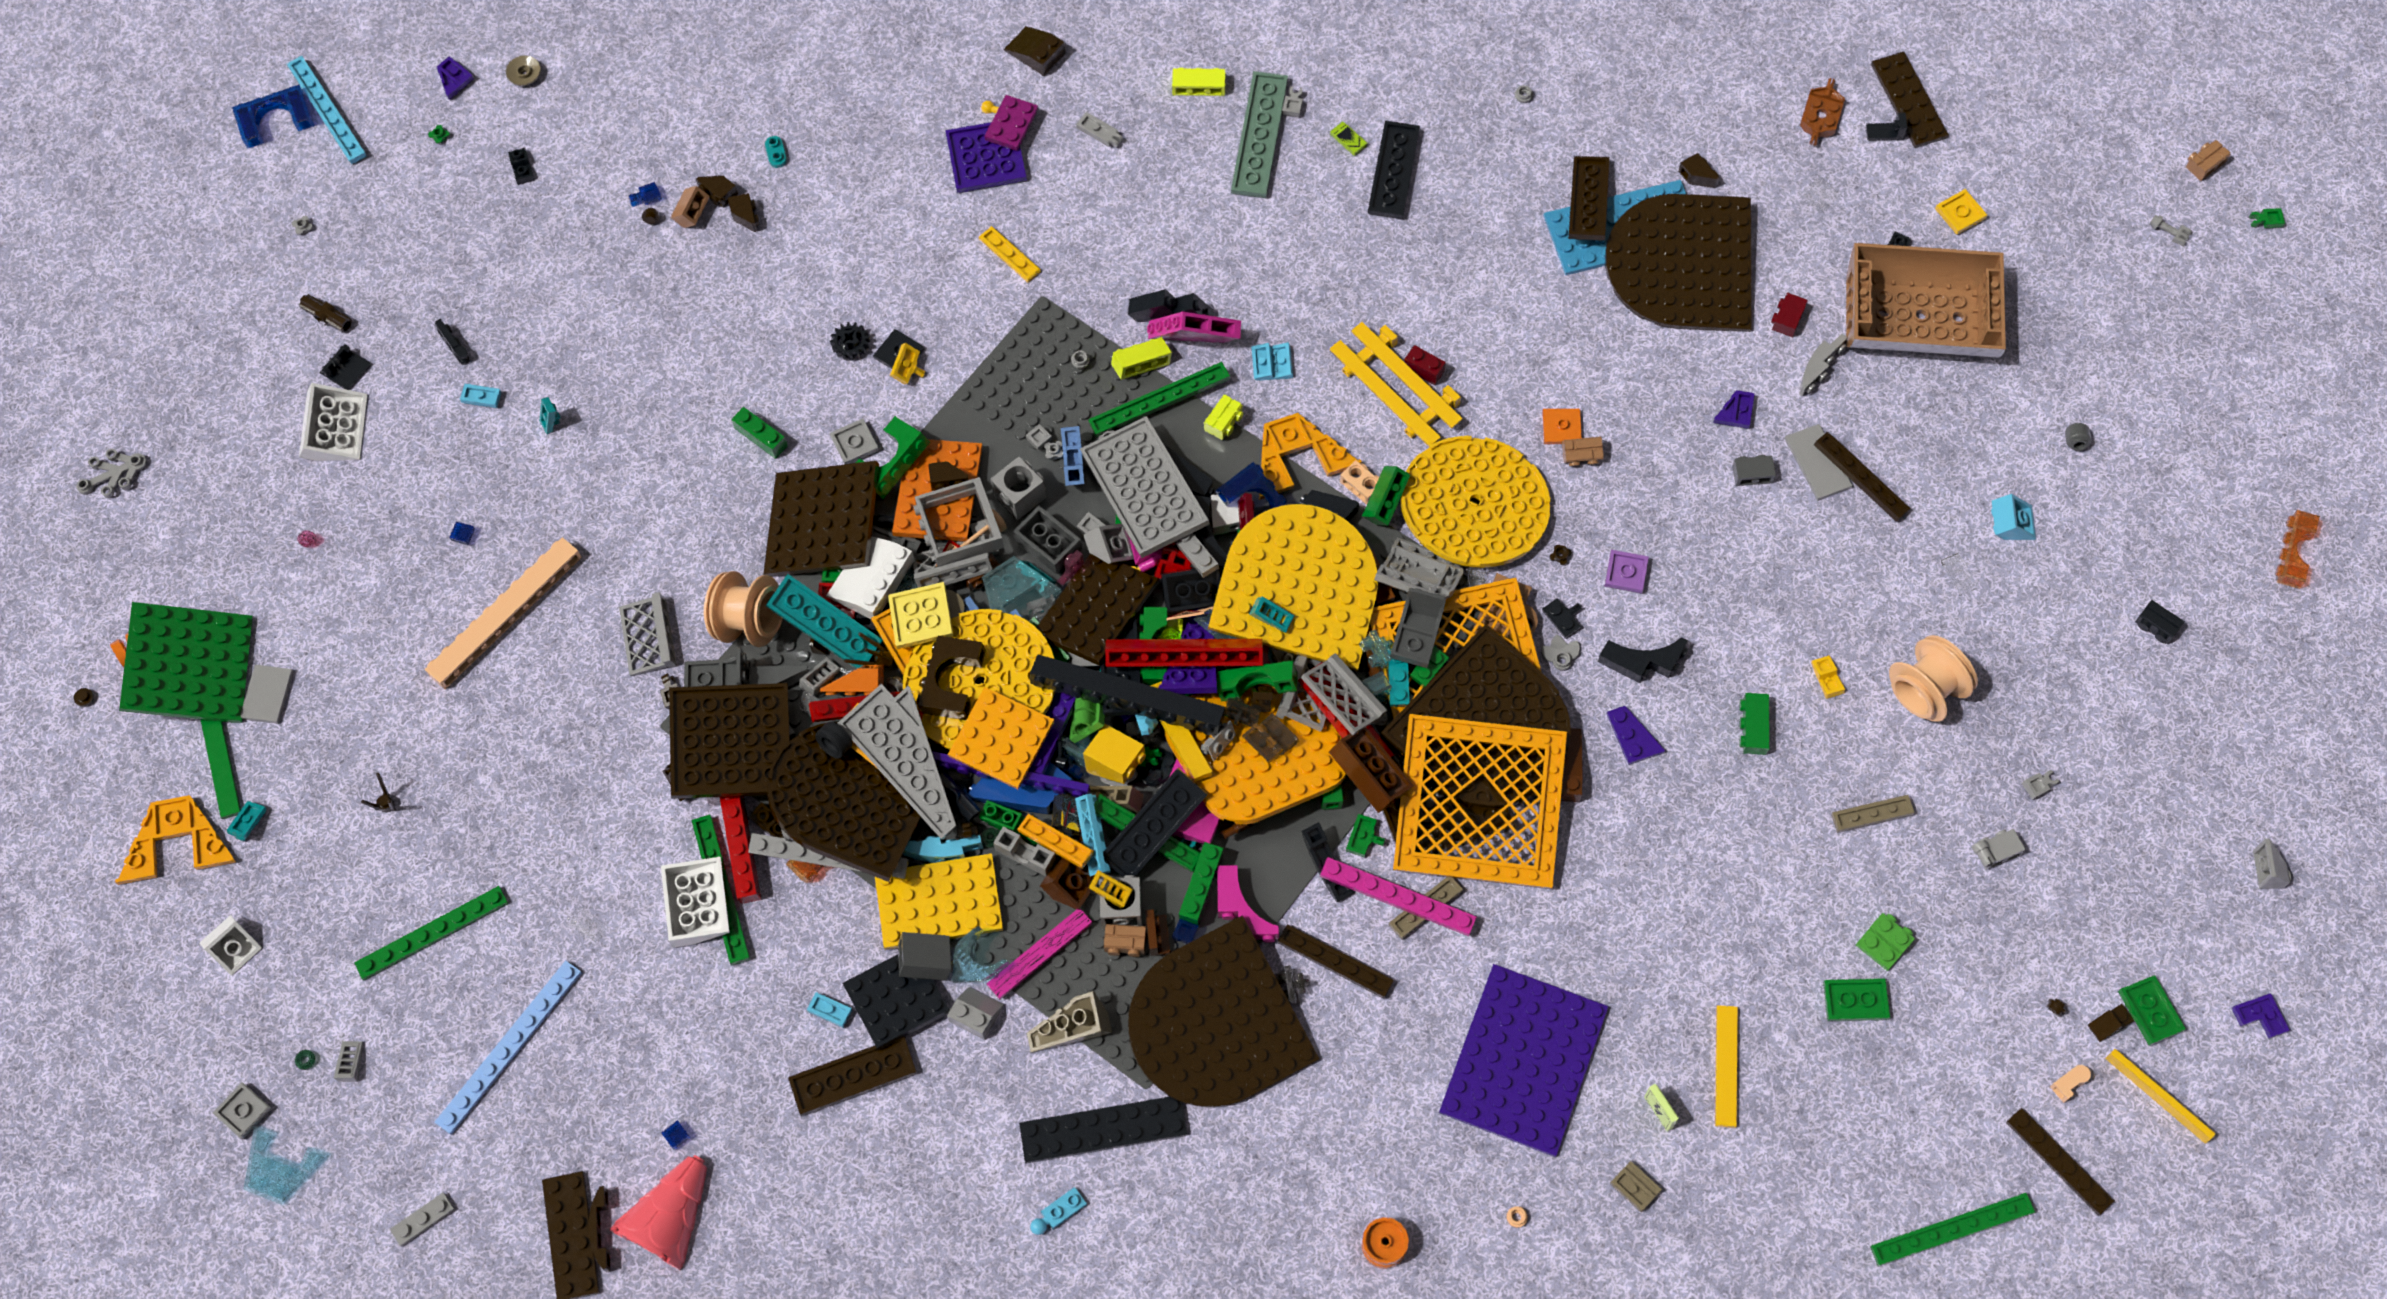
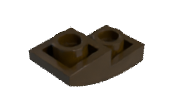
[748,802,784,838]

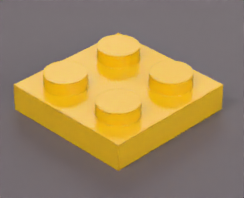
[1935,189,1987,235]

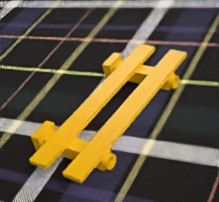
[1329,322,1463,447]

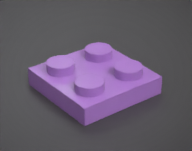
[1604,550,1649,593]

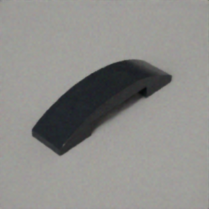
[1301,822,1354,902]

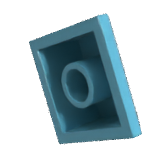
[1991,494,2036,540]

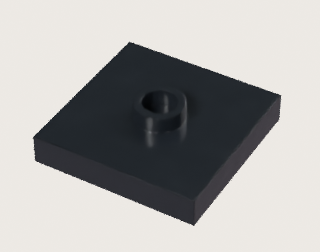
[873,329,924,369]

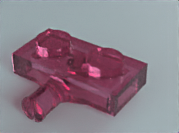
[1057,550,1084,586]

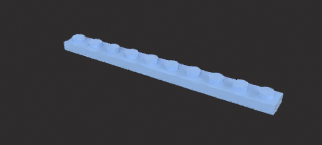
[435,960,582,1135]

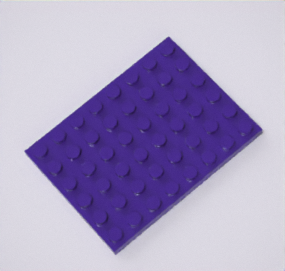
[1439,964,1608,1158]

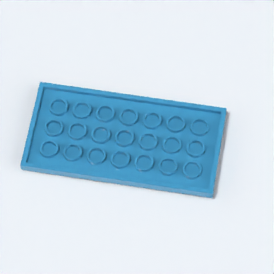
[1543,180,1686,276]

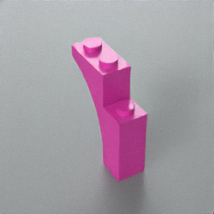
[1218,865,1279,943]

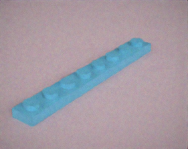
[287,56,366,165]

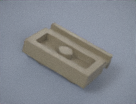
[1610,1161,1662,1212]

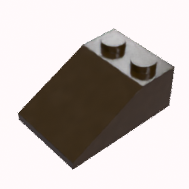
[1004,26,1066,76]

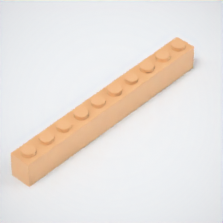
[425,537,582,689]

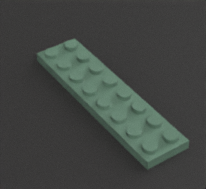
[1231,71,1288,198]

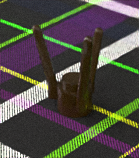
[844,632,894,668]
[361,772,396,813]

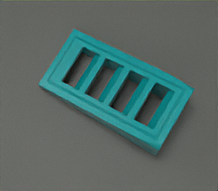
[1249,596,1294,633]

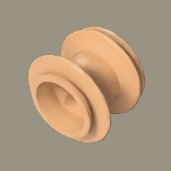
[704,571,783,647]
[1889,635,1978,722]

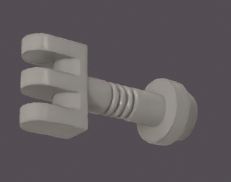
[2150,215,2192,247]

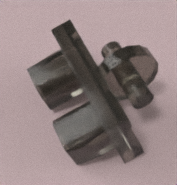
[1225,697,1261,729]
[1125,721,1161,748]
[1276,965,1310,1005]

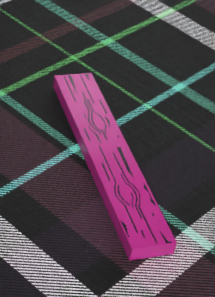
[986,909,1092,1000]

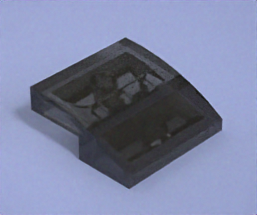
[1242,713,1299,763]

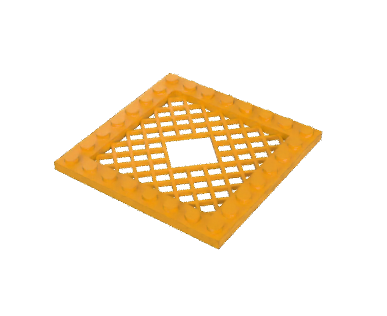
[1370,578,1541,756]
[1393,714,1567,889]

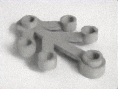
[77,449,146,498]

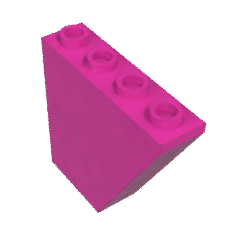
[1147,312,1241,343]

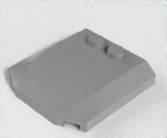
[1374,537,1464,599]

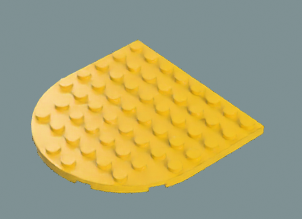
[1208,504,1378,671]

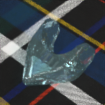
[952,926,1009,983]

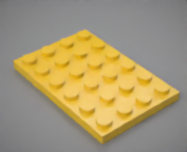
[875,853,1003,950]

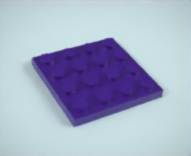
[945,122,1027,193]

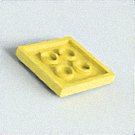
[888,582,954,649]

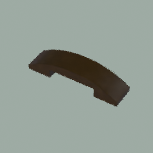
[589,1186,611,1273]

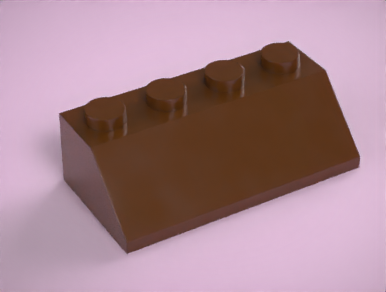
[1329,728,1414,813]

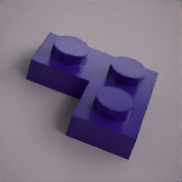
[2231,993,2290,1039]

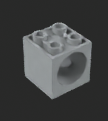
[990,457,1046,520]
[1099,875,1142,930]

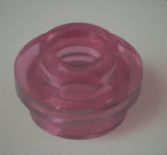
[297,530,317,547]

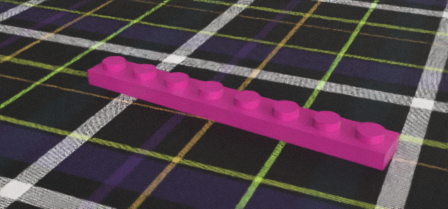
[1320,857,1476,937]

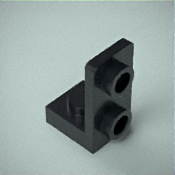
[1866,112,1907,140]

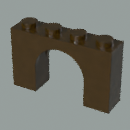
[917,636,986,720]

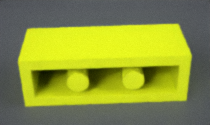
[1172,68,1225,96]
[1111,337,1172,380]

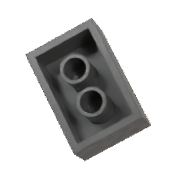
[1013,506,1082,575]

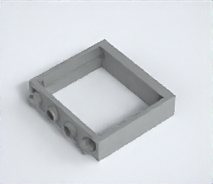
[913,477,1004,567]

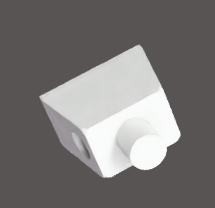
[1211,495,1254,535]

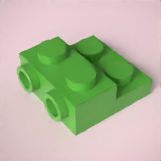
[1855,913,1915,971]

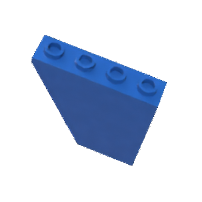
[967,762,1072,814]

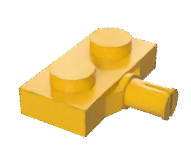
[890,343,925,384]

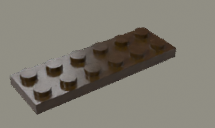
[1871,51,1949,148]
[1568,156,1610,240]
[788,1037,917,1117]
[542,1171,600,1299]

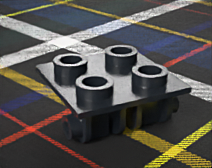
[319,344,371,390]

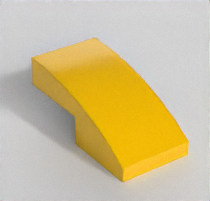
[1811,655,1845,699]

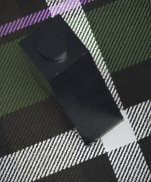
[1300,490,1359,522]

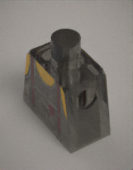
[1052,794,1082,838]

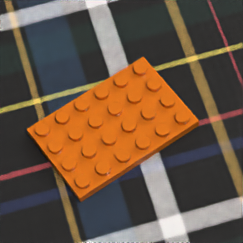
[892,439,983,541]

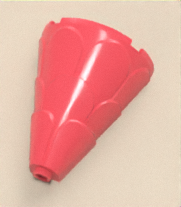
[610,1155,707,1270]

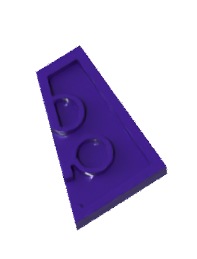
[1606,706,1665,765]

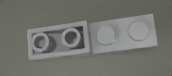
[1799,333,1848,396]

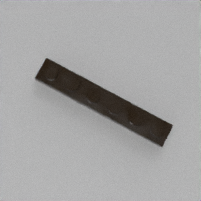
[1814,431,1911,522]
[1277,924,1394,999]
[2005,1108,2114,1216]

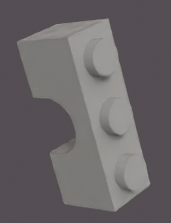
[993,827,1056,877]

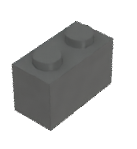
[1732,455,1776,486]

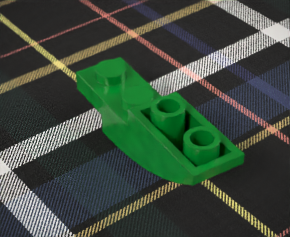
[979,800,1057,848]

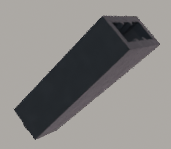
[1163,444,1215,497]

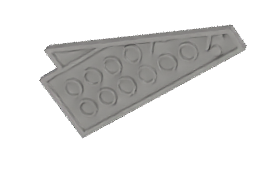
[837,684,957,840]

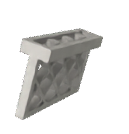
[913,534,993,588]
[619,592,677,676]
[1301,653,1387,735]
[1276,655,1326,732]

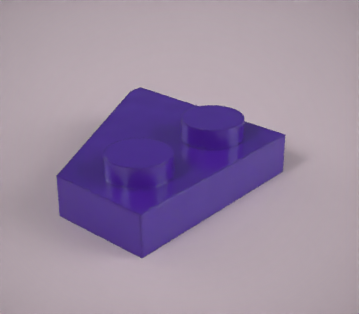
[437,56,474,100]
[1713,390,1755,429]

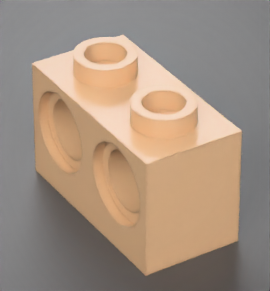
[1340,460,1379,505]

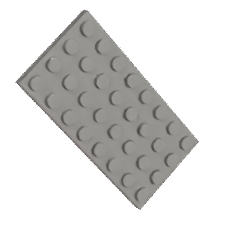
[1080,416,1210,558]

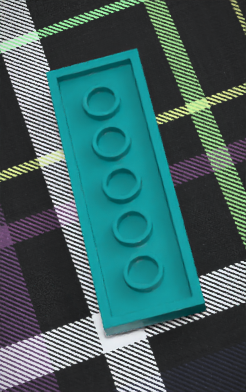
[765,574,882,669]

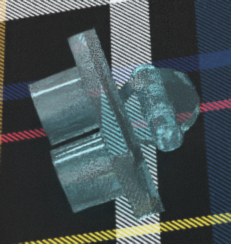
[1359,630,1394,669]

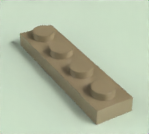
[1831,795,1915,833]
[1389,877,1463,940]

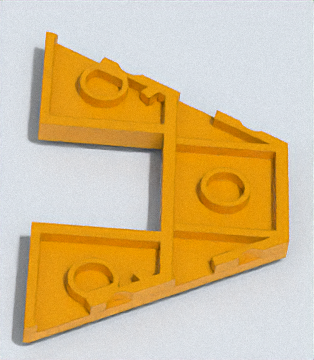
[1259,413,1362,500]
[115,795,236,885]

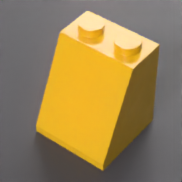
[1083,724,1146,784]

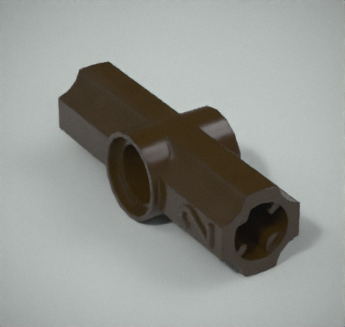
[299,294,352,333]

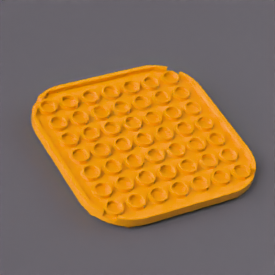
[1165,684,1346,824]

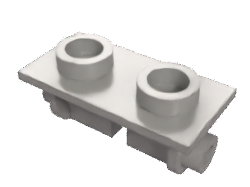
[1200,720,1236,761]

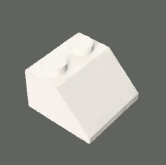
[200,915,262,976]

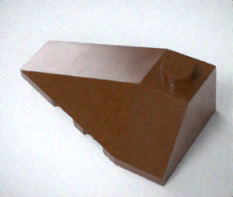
[1561,728,1582,802]
[1040,836,1106,910]

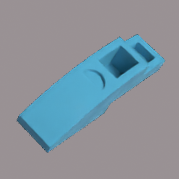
[903,834,983,863]

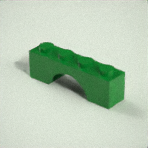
[1140,607,1168,686]
[1217,660,1298,702]
[1179,842,1224,927]

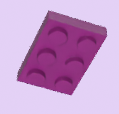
[984,95,1038,151]

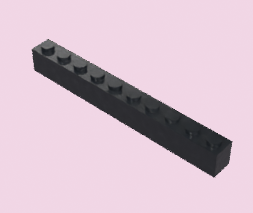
[1030,654,1225,736]

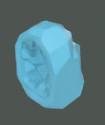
[1135,714,1158,736]

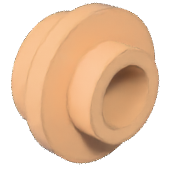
[1507,1206,1528,1228]

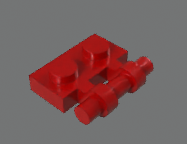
[1154,546,1194,579]

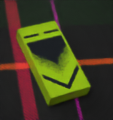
[1330,121,1367,156]

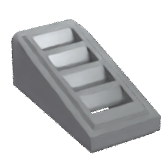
[799,657,841,698]
[334,1041,363,1082]

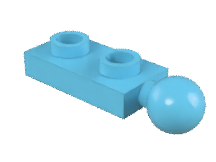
[1030,1187,1087,1235]

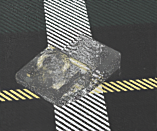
[1467,566,1489,587]

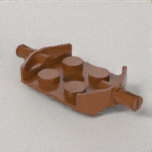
[1800,78,1845,146]

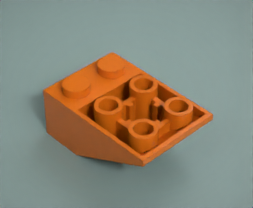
[820,665,884,695]

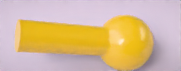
[981,100,999,114]

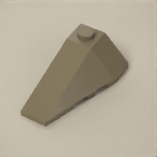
[1027,991,1112,1053]

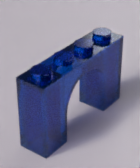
[232,84,315,149]
[1215,461,1287,509]

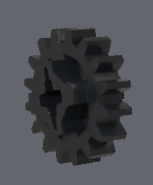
[830,322,870,361]

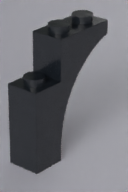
[1128,289,1214,322]
[1193,495,1228,573]
[1598,637,1689,683]

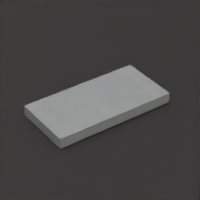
[1785,424,1852,501]

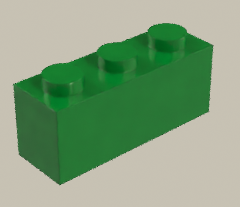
[731,406,788,459]
[1362,466,1410,526]
[1739,693,1769,755]

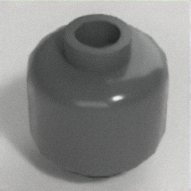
[2065,423,2091,451]

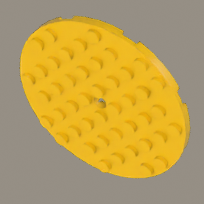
[1400,436,1550,568]
[903,609,1055,750]

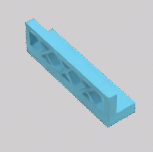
[1075,794,1110,876]

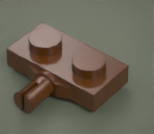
[1222,823,1255,839]

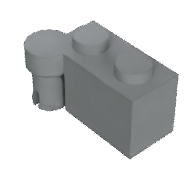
[1971,829,2026,870]

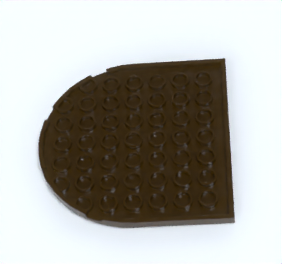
[1605,194,1752,332]
[1381,624,1571,807]
[767,721,945,882]
[1128,915,1319,1107]

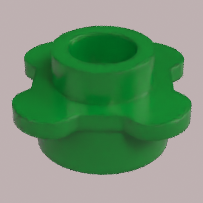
[428,125,449,144]

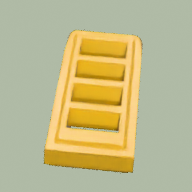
[1089,870,1133,908]

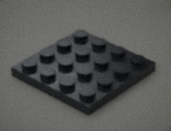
[842,954,950,1050]

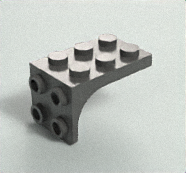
[1390,588,1446,668]
[684,647,750,687]

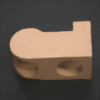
[2050,1065,2091,1103]

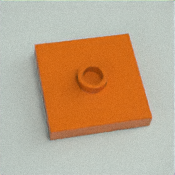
[1542,408,1581,444]

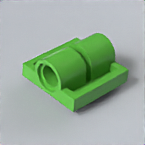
[1070,698,1105,743]

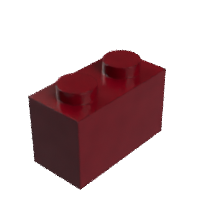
[1771,292,1808,338]
[1404,345,1446,385]

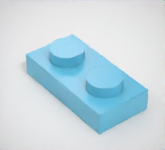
[460,384,502,408]
[807,992,852,1028]

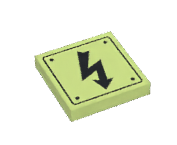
[1644,1084,1679,1132]

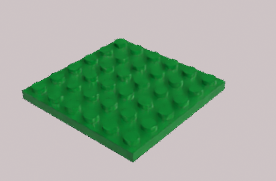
[119,602,253,723]

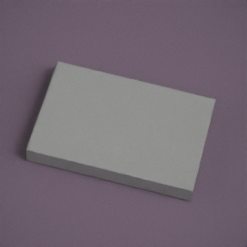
[241,665,294,724]

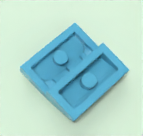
[1251,342,1293,381]

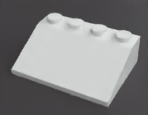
[299,383,367,461]
[826,536,915,619]
[661,857,730,948]

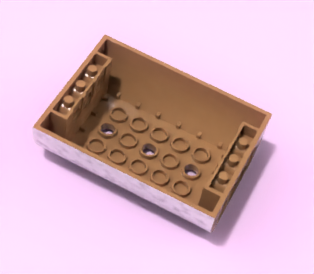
[1846,243,2006,358]

